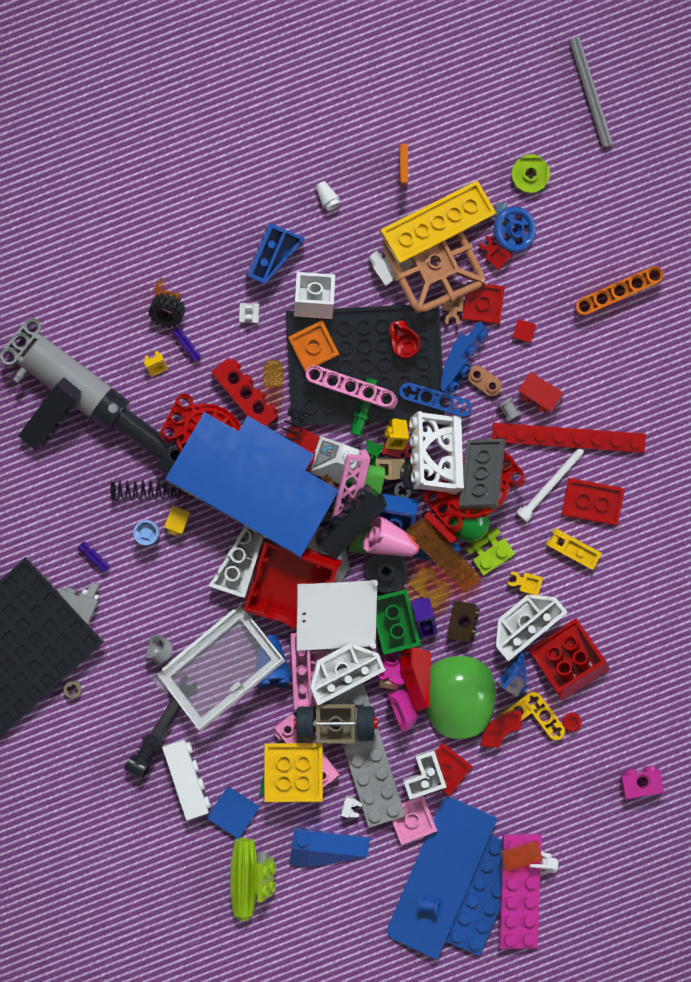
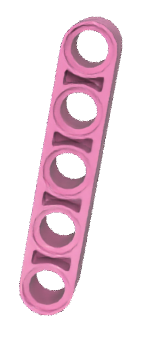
[306,365,398,410]

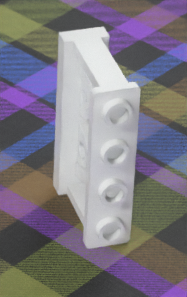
[409,411,464,495]

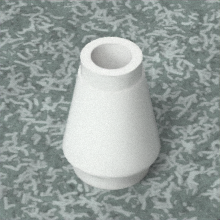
[316,181,340,211]

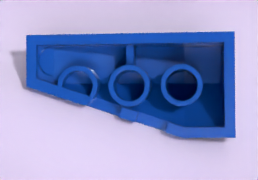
[497,652,528,697]
[289,826,370,867]

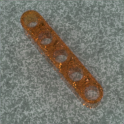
[407,517,482,593]

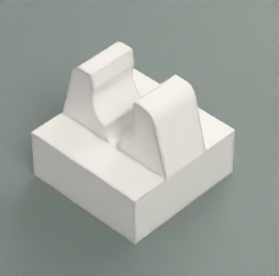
[239,303,259,323]
[341,795,362,818]

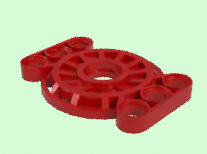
[159,394,241,453]
[424,451,526,532]

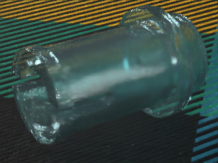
[494,202,508,226]

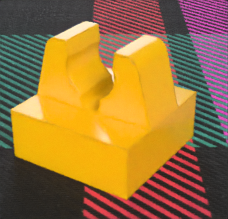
[144,351,169,377]

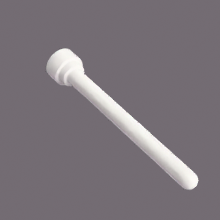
[516,448,584,523]

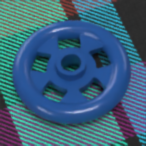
[494,206,536,253]

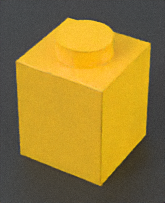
[164,506,191,536]

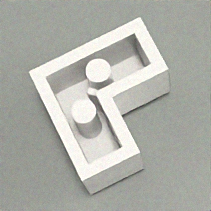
[403,749,446,799]

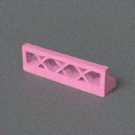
[332,450,370,518]

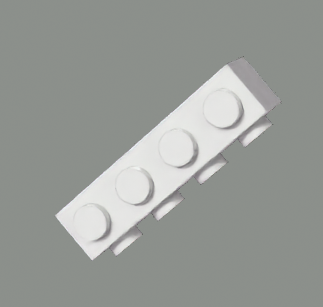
[162,738,211,820]

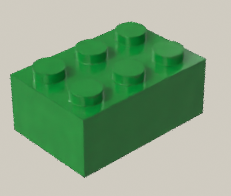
[376,588,421,654]

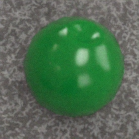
[450,513,490,543]

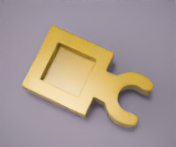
[507,572,543,595]

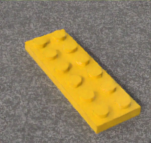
[379,180,496,265]

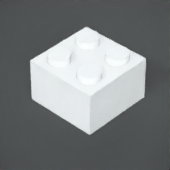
[294,272,335,319]

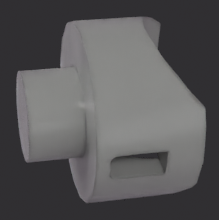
[145,634,172,664]

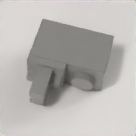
[59,582,99,624]

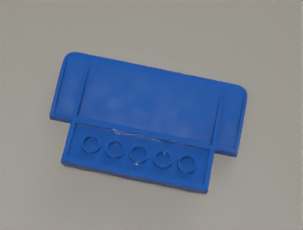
[387,797,502,960]

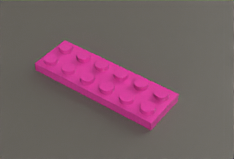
[499,834,542,949]

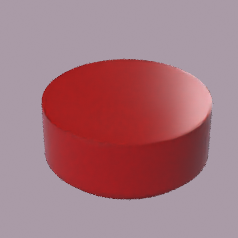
[562,712,582,732]

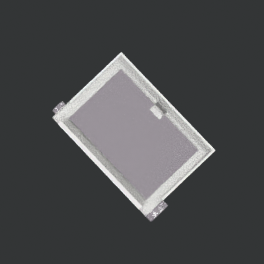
[152,605,285,731]

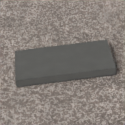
[459,439,506,510]

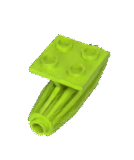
[230,838,276,921]

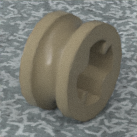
[64,681,82,699]

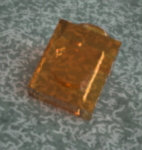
[154,278,181,299]

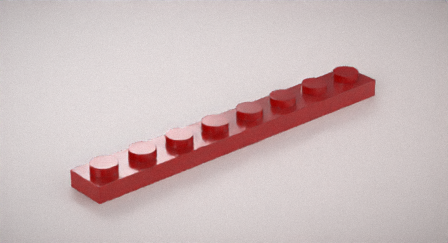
[492,422,646,453]

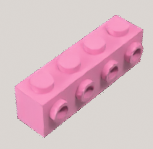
[274,713,339,787]

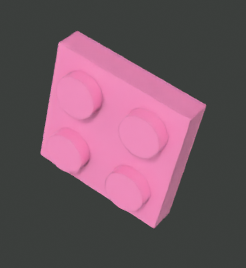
[392,795,437,845]

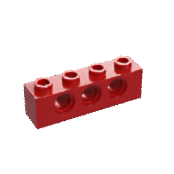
[211,357,279,427]

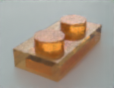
[500,840,543,871]

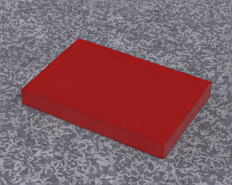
[561,478,625,526]

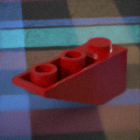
[400,647,431,711]

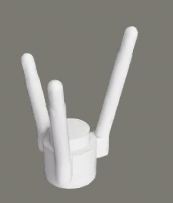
[530,851,558,874]

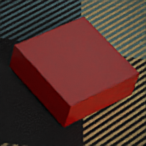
[512,319,536,343]

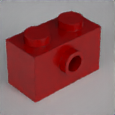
[518,372,564,414]

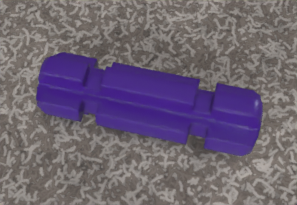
[172,327,201,362]
[78,541,110,573]

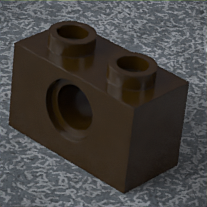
[447,600,480,642]

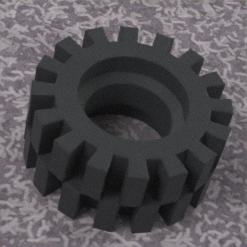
[148,293,186,329]

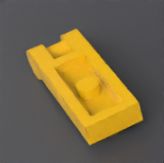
[545,528,602,570]

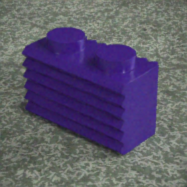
[411,598,438,639]

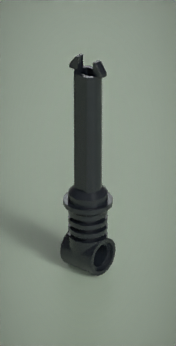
[124,676,198,780]

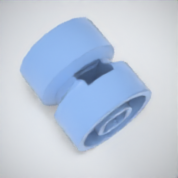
[133,520,160,545]

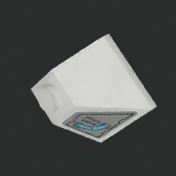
[310,436,359,484]

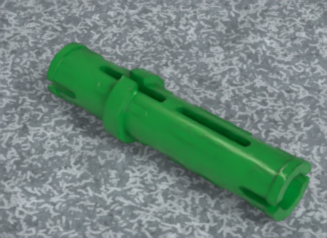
[350,378,378,436]

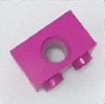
[620,766,664,799]

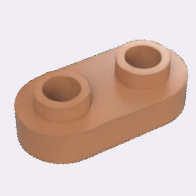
[467,365,502,396]

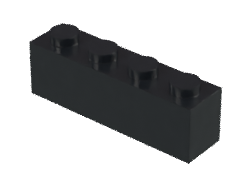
[18,377,82,450]
[315,484,387,560]

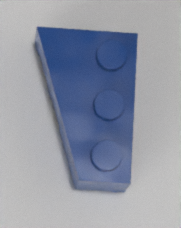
[245,223,305,284]

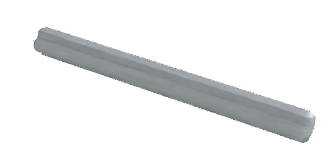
[569,37,613,148]

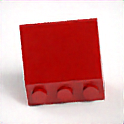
[528,618,610,701]

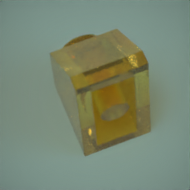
[263,360,284,387]

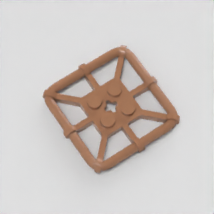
[382,232,486,313]

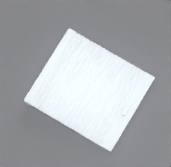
[296,580,378,651]

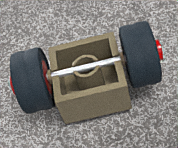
[294,703,378,743]

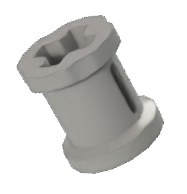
[497,397,521,422]

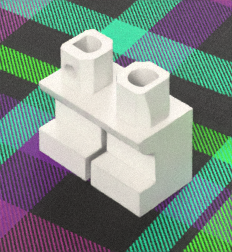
[369,251,414,287]

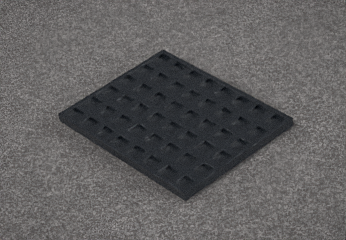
[0,557,105,738]

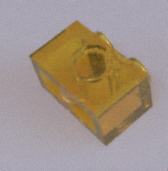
[408,566,452,609]

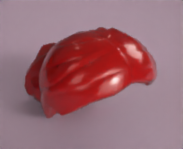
[389,321,421,358]

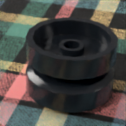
[365,554,407,592]

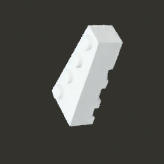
[209,527,266,598]

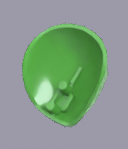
[424,656,496,739]

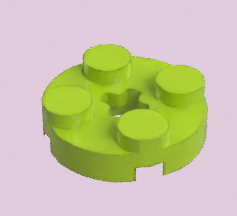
[511,154,550,194]

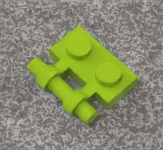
[465,527,515,575]

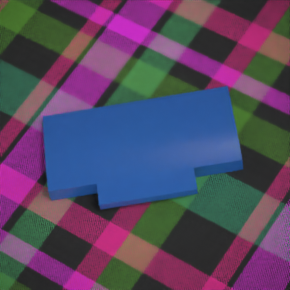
[165,412,338,558]

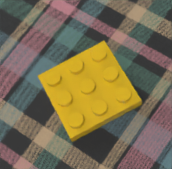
[264,743,323,802]

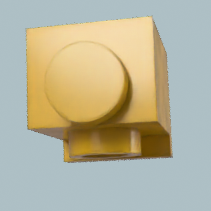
[385,418,409,450]

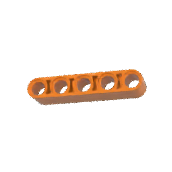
[574,266,664,316]

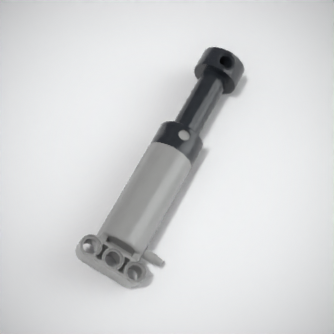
[0,318,184,476]

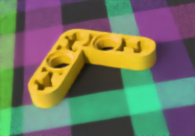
[496,691,565,740]

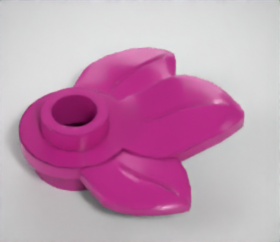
[377,652,404,686]

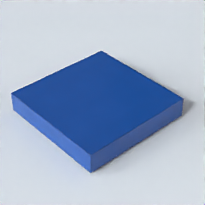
[207,786,260,838]

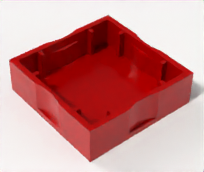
[243,539,342,629]

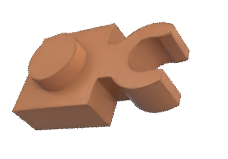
[443,292,464,325]

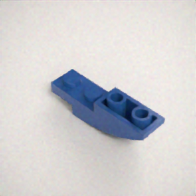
[441,322,490,395]

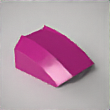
[388,688,420,732]

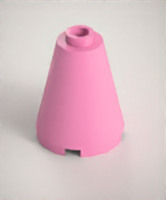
[363,516,419,557]

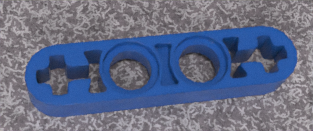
[399,383,472,417]

